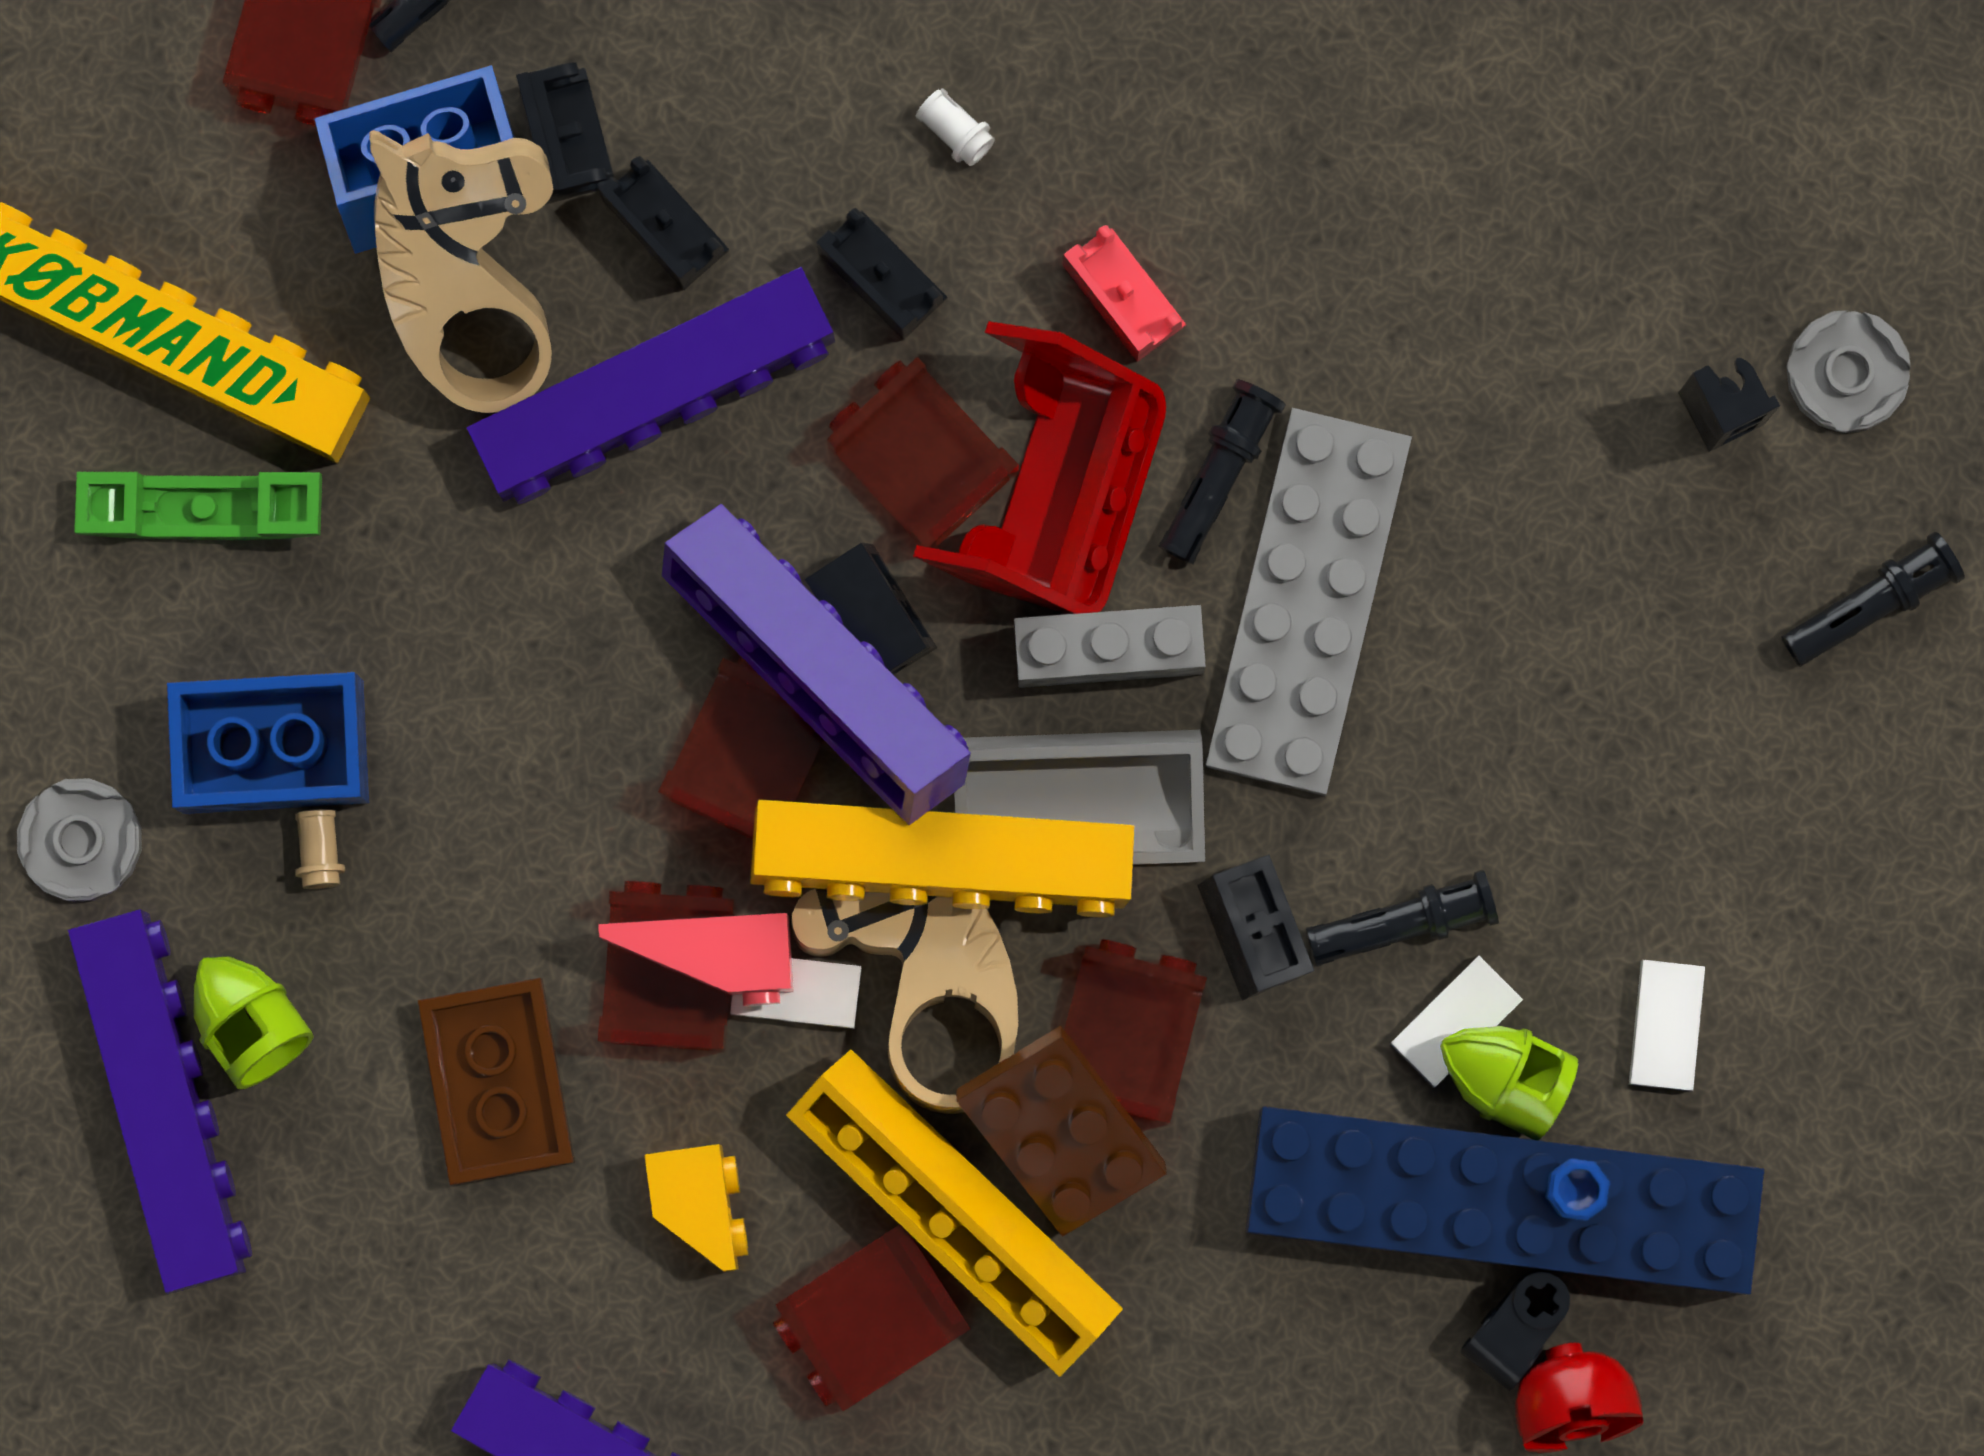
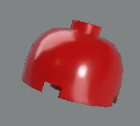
[1515,1343,1644,1453]

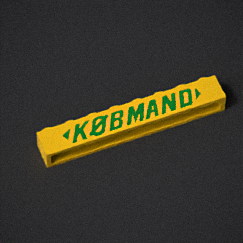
[0,202,371,464]

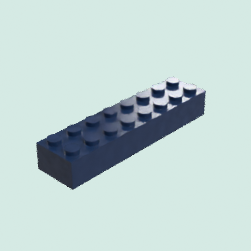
[1245,1106,1764,1295]

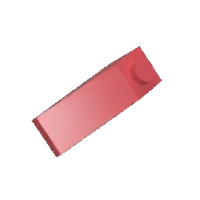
[598,913,794,1006]

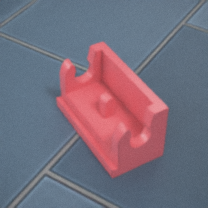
[1063,225,1186,362]

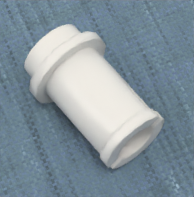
[916,88,995,166]

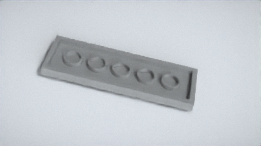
[1205,408,1412,796]

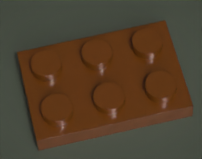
[418,978,575,1186]
[956,1025,1167,1237]

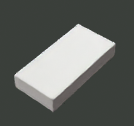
[1390,956,1523,1088]
[730,958,862,1029]
[1629,960,1705,1091]

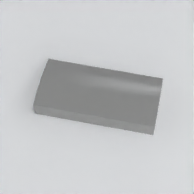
[954,730,1205,864]

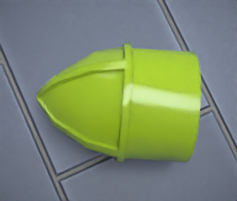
[194,956,314,1089]
[1440,1026,1578,1140]

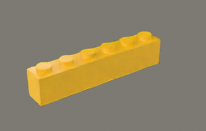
[750,800,1135,918]
[786,1049,1123,1377]

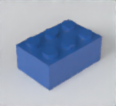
[314,65,515,254]
[167,672,369,814]

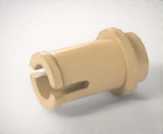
[295,809,345,889]

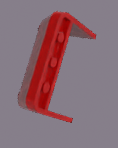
[913,321,1166,614]

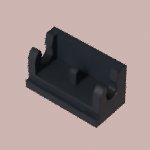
[516,62,614,203]
[598,156,729,290]
[816,208,948,340]
[1678,358,1780,452]
[805,543,937,675]
[1197,855,1315,1001]

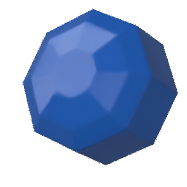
[1546,1159,1610,1221]

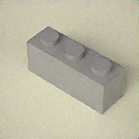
[1014,605,1206,688]

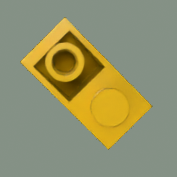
[644,1144,749,1271]

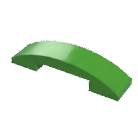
[75,472,322,540]

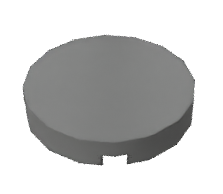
[1787,310,1911,433]
[17,778,142,902]

